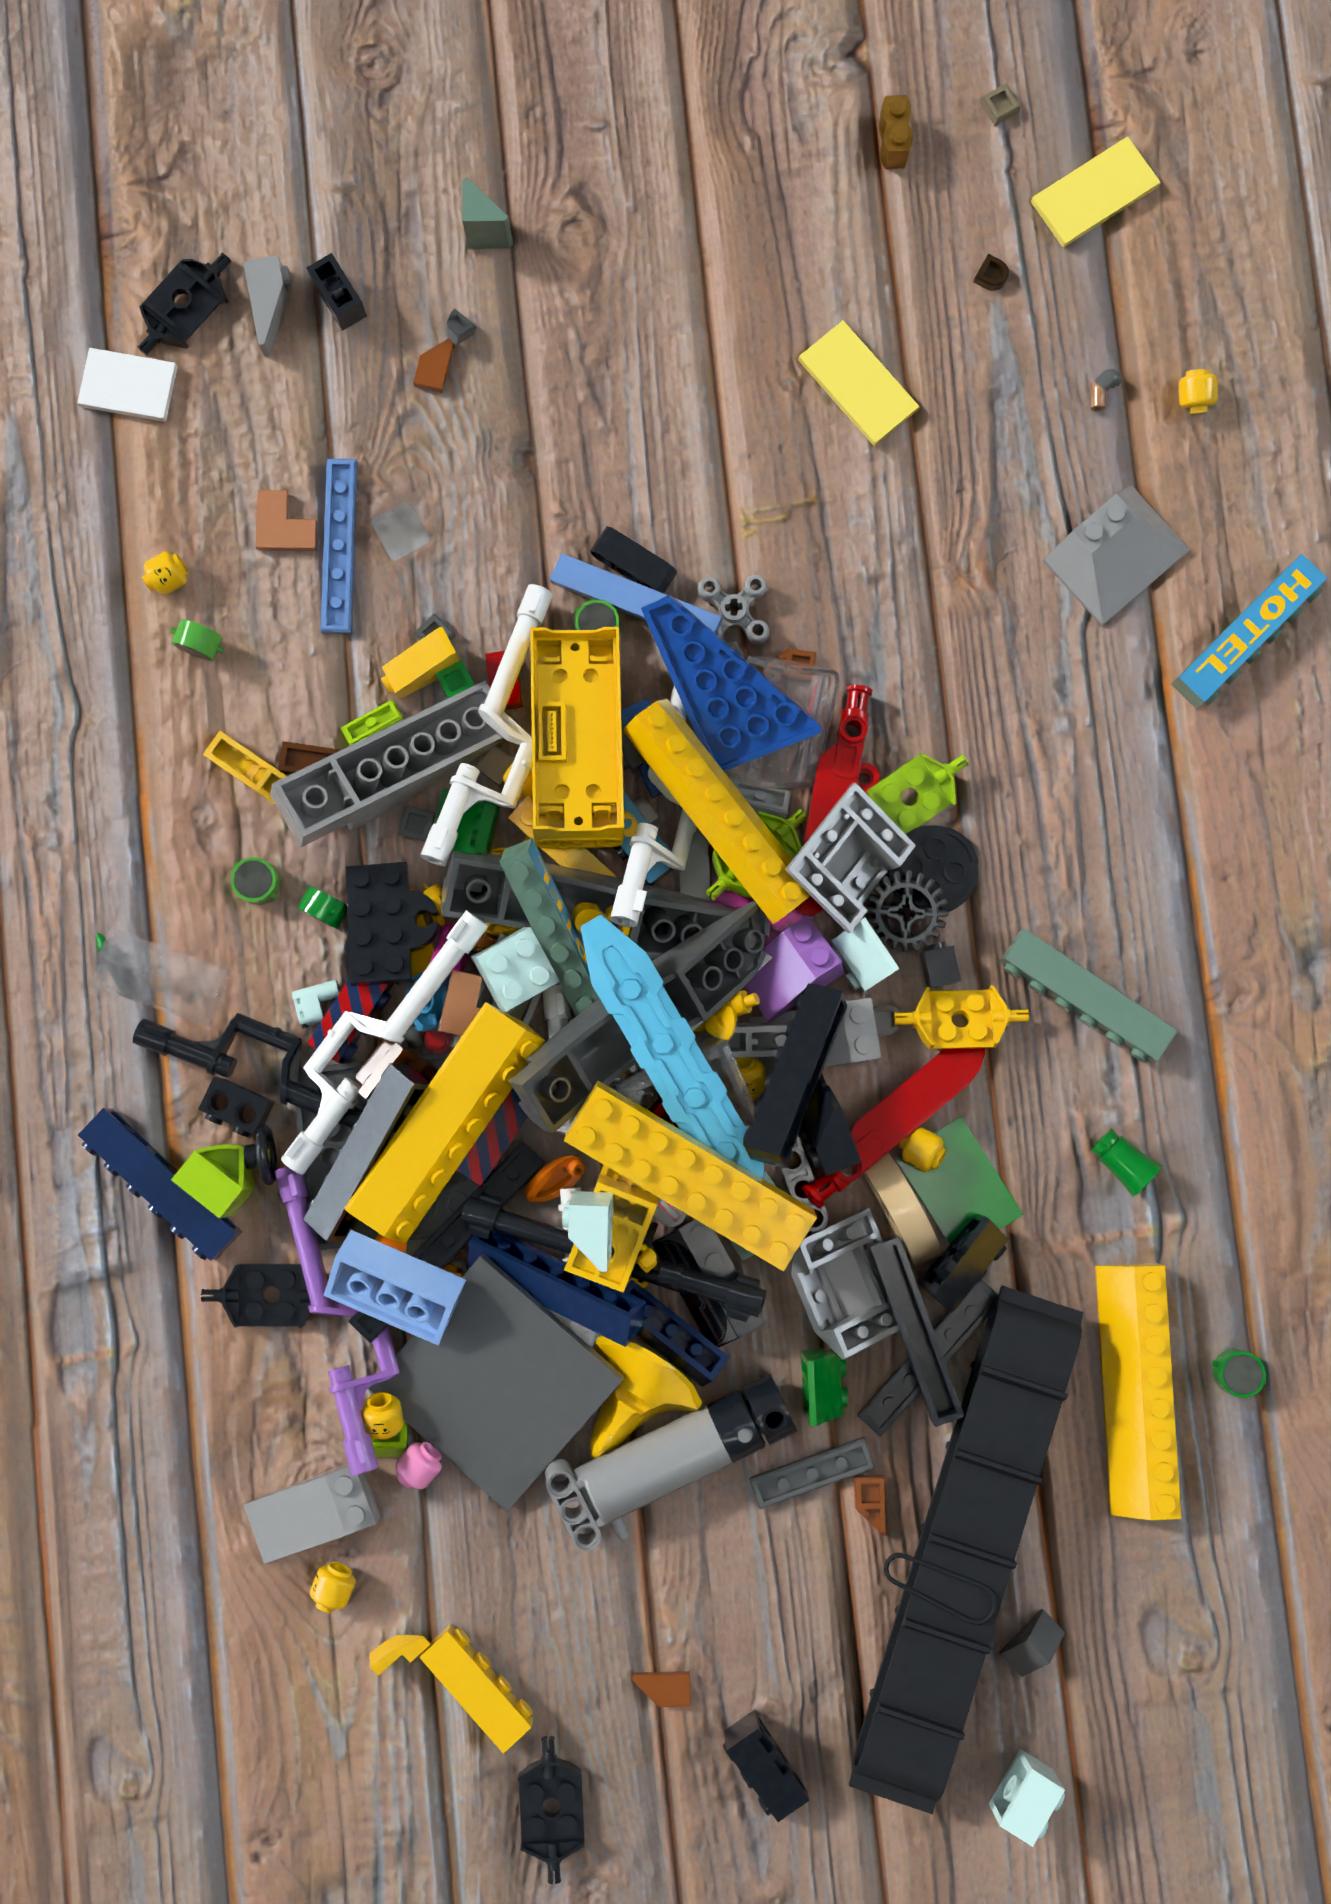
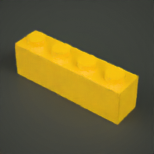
[419,1624,534,1754]

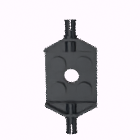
[137,252,231,356]
[201,1264,312,1328]
[518,1736,585,1884]

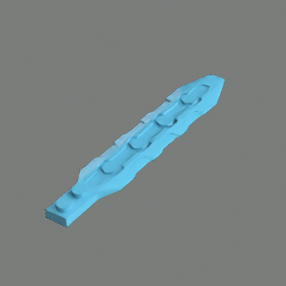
[580,915,764,1179]

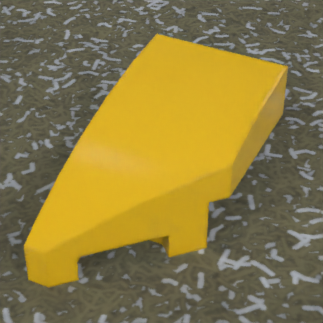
[369,1635,431,1676]

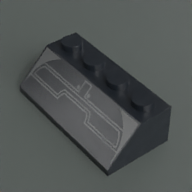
[652,1218,766,1347]

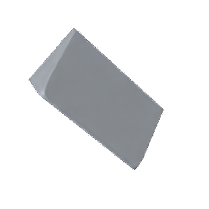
[733,779,792,819]

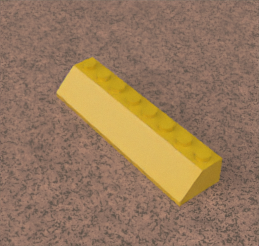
[622,699,810,924]
[344,1002,545,1244]
[1095,1263,1182,1520]

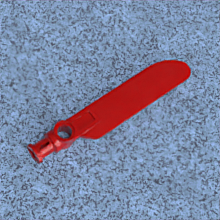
[795,684,873,917]
[802,1048,985,1209]

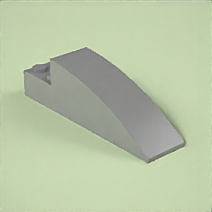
[270,680,505,847]

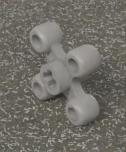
[697,575,770,645]

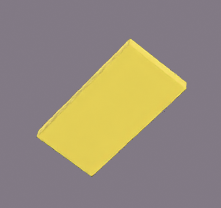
[1031,136,1161,248]
[798,320,919,446]

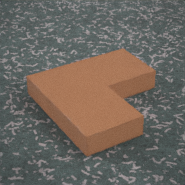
[256,490,317,551]
[438,970,483,1036]

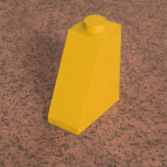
[381,626,459,700]

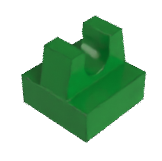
[435,660,475,698]

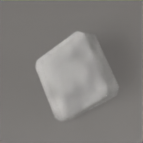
[371,501,430,560]

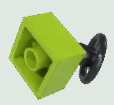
[171,1124,277,1219]

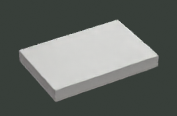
[77,348,178,422]

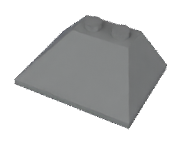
[1043,485,1190,626]
[785,782,916,933]
[791,1208,898,1359]

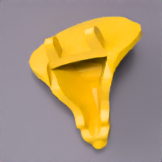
[590,1336,702,1458]

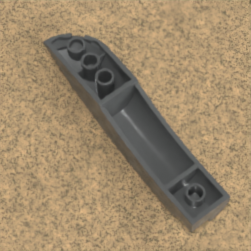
[441,851,737,959]
[509,901,770,1134]

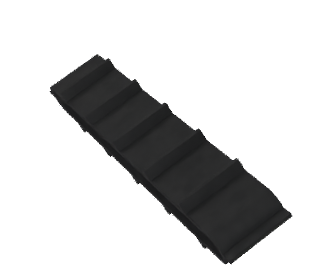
[849,1285,1084,1815]

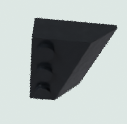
[798,1074,861,1176]
[917,1214,1009,1313]

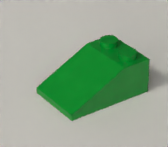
[801,1349,848,1426]

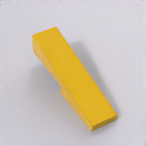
[203,731,287,804]

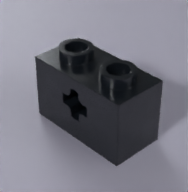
[306,253,367,331]

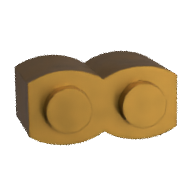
[878,95,913,169]

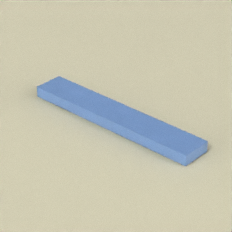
[320,459,358,634]
[549,553,723,634]

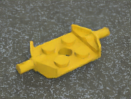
[894,985,1029,1049]

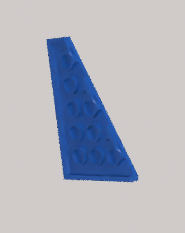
[641,594,823,771]

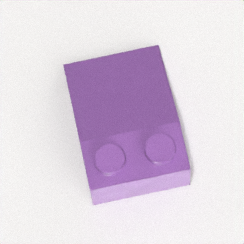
[744,915,844,1023]

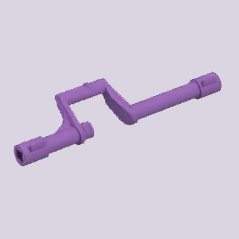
[274,1167,400,1476]

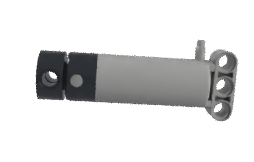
[545,1374,798,1551]

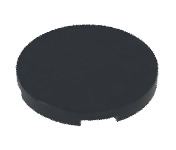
[888,825,978,912]

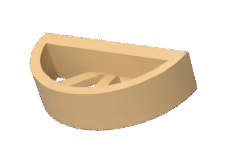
[863,1153,942,1270]

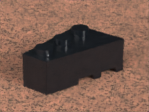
[723,1710,809,1822]

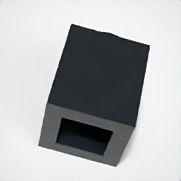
[920,942,961,989]

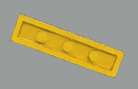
[507,796,617,877]

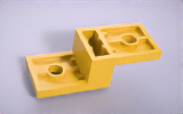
[564,1165,659,1293]

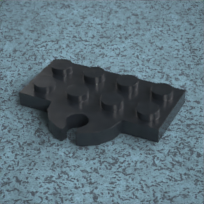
[346,862,440,986]

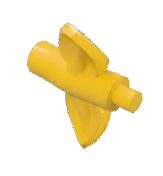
[694,990,760,1041]

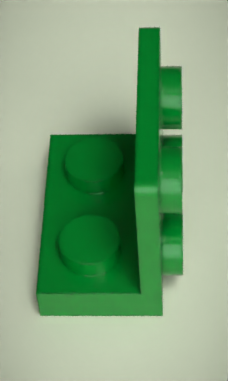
[435,788,501,855]

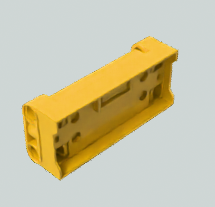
[530,627,624,848]

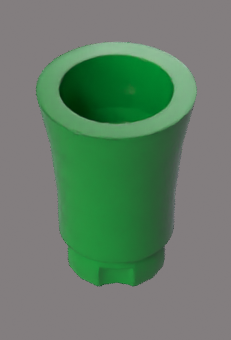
[1091,1129,1162,1197]

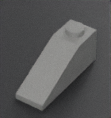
[243,255,291,357]
[715,1023,788,1058]

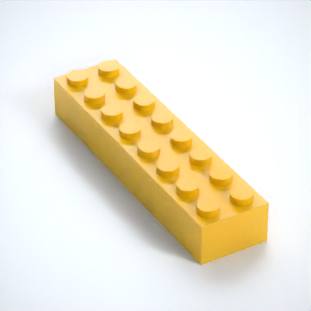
[564,1081,817,1272]

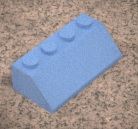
[323,1230,466,1346]

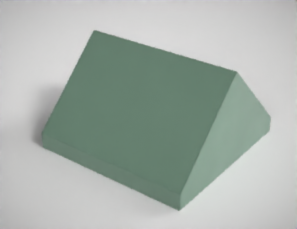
[462,177,513,249]

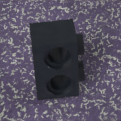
[198,1076,275,1138]

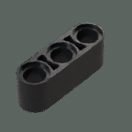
[590,526,677,594]

